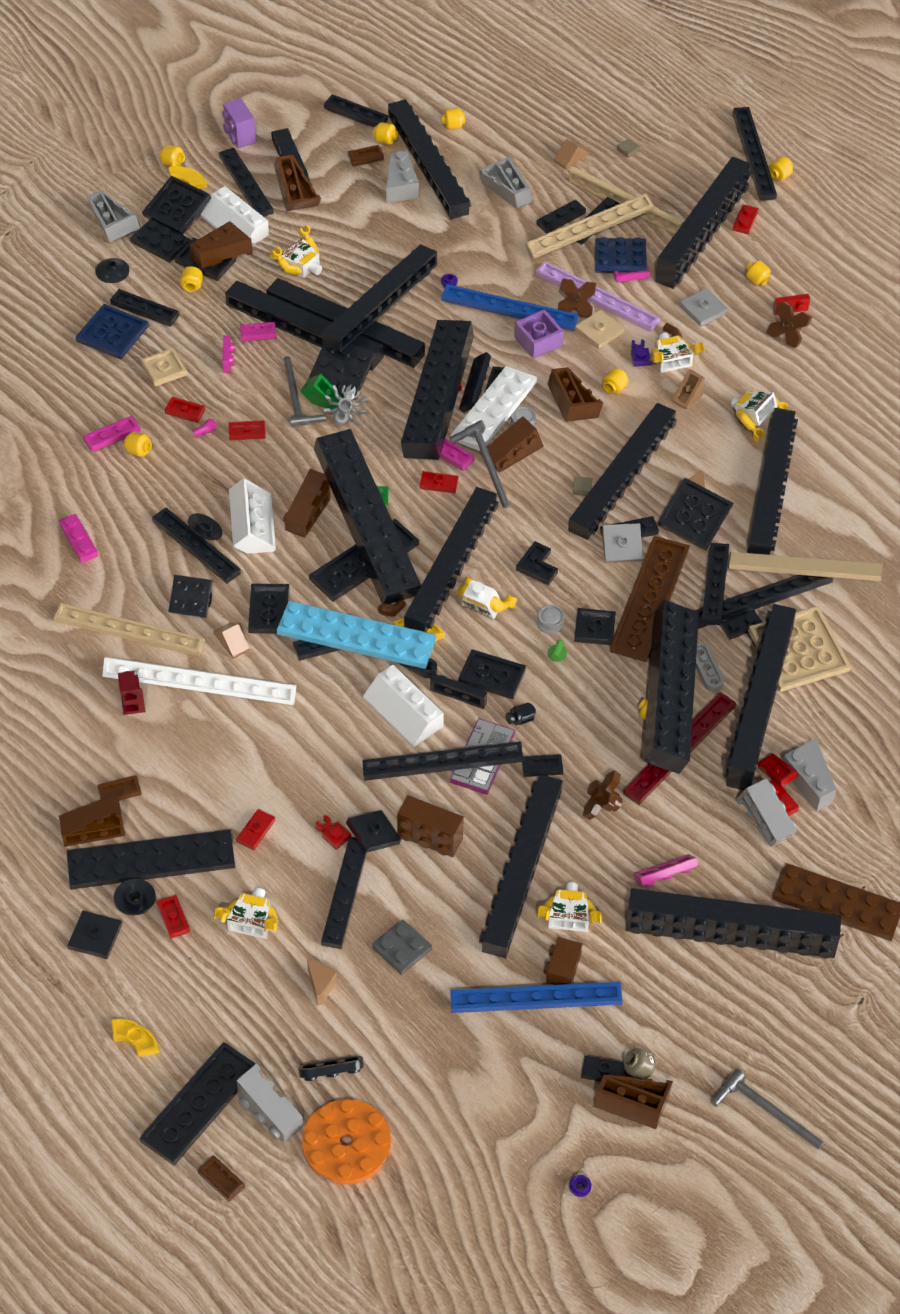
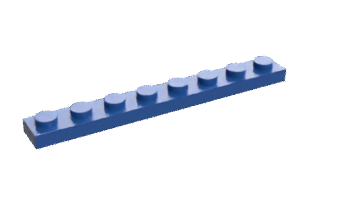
[441,284,579,331]
[450,982,622,1013]

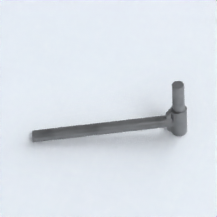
[284,356,326,427]
[450,420,510,509]
[710,1069,824,1149]

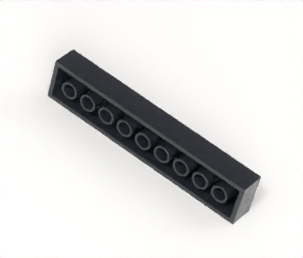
[655,156,751,289]
[401,320,474,460]
[314,429,421,604]
[643,599,699,774]
[724,604,796,790]
[625,888,841,959]

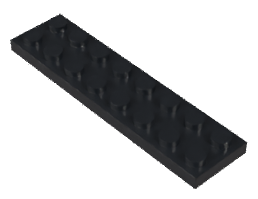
[67,829,235,890]

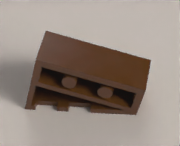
[274,155,321,212]
[190,221,252,268]
[548,367,603,422]
[487,416,544,473]
[283,469,331,538]
[59,794,125,847]
[594,1075,673,1129]

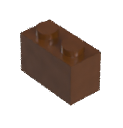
[544,937,583,985]

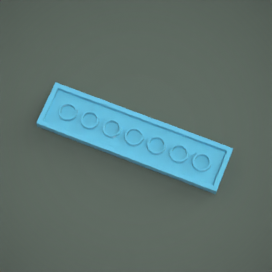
[277,601,436,669]

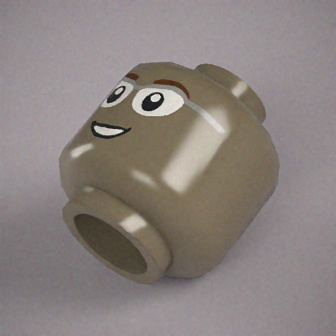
[624,1048,656,1080]

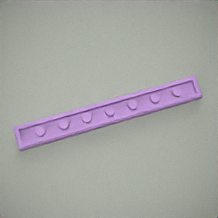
[535,261,660,332]

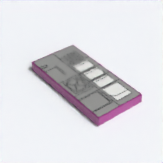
[450,718,515,795]

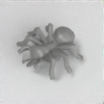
[323,385,368,426]

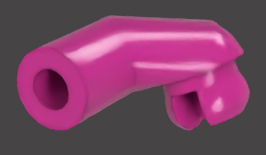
[192,419,217,438]

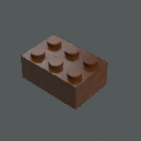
[397,795,464,857]

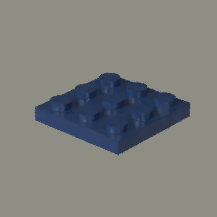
[595,237,647,272]
[76,304,149,359]

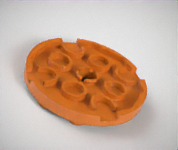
[302,1099,391,1184]

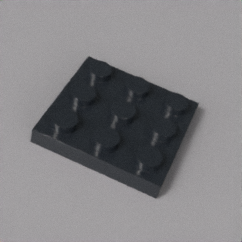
[142,175,211,235]
[308,344,376,400]
[658,478,734,551]

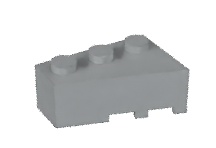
[386,150,419,203]
[480,157,532,208]
[87,190,140,242]
[783,739,836,811]
[735,778,797,847]
[237,1064,303,1143]

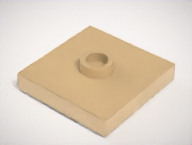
[575,310,624,349]
[141,348,188,387]

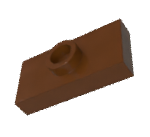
[348,145,384,166]
[97,775,142,801]
[198,1155,245,1202]

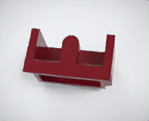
[117,671,146,715]

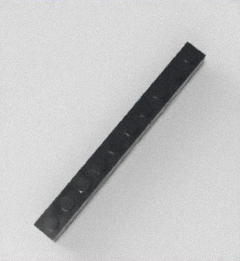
[388,99,471,220]
[322,244,437,353]
[266,278,425,368]
[225,280,384,371]
[568,403,677,540]
[747,408,798,555]
[404,487,498,632]
[479,775,563,959]

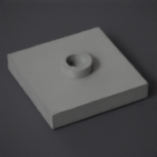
[680,288,728,327]
[602,523,643,563]

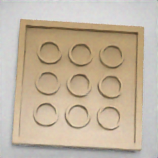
[748,606,851,692]

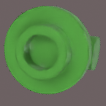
[548,640,567,662]

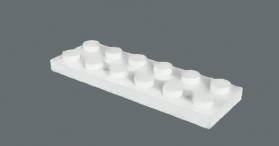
[450,366,537,452]

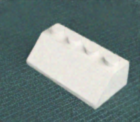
[200,186,269,246]
[229,478,276,554]
[363,665,444,748]

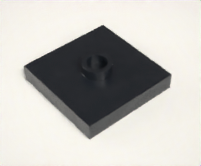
[574,608,616,645]
[346,810,401,853]
[67,910,122,959]

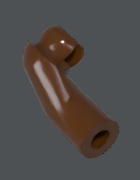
[663,323,682,338]
[378,599,406,617]

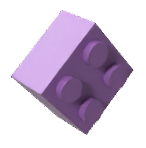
[222,98,256,149]
[514,309,564,359]

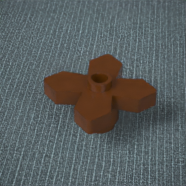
[558,278,596,318]
[767,302,812,348]
[583,770,622,820]

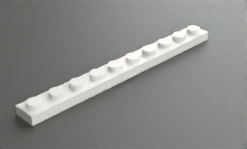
[102,657,297,705]

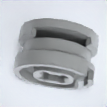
[510,406,536,427]
[537,605,565,634]

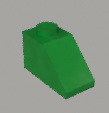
[300,374,344,410]

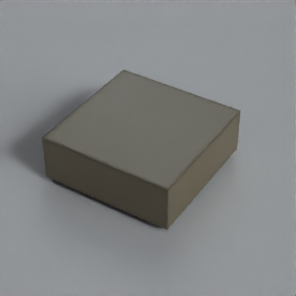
[617,138,640,158]
[573,476,593,496]

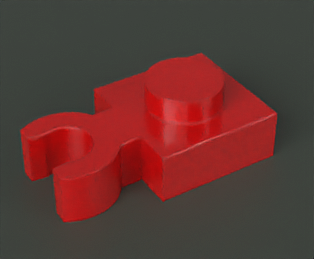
[315,815,351,850]

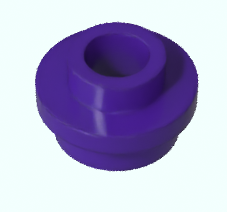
[441,274,458,288]
[569,1175,592,1197]

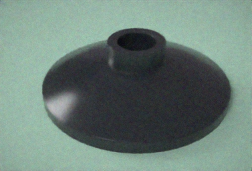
[95,258,130,283]
[188,513,222,540]
[114,879,156,916]

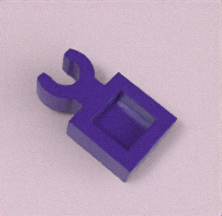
[631,339,651,367]

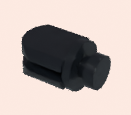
[505,703,536,726]

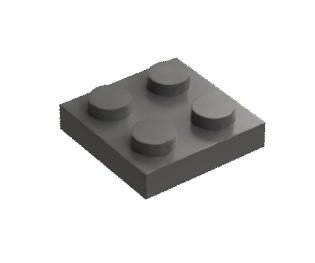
[372,920,432,975]

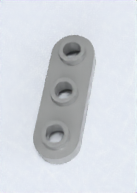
[696,642,724,692]

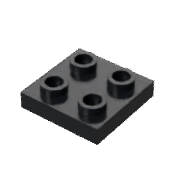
[168,575,213,618]

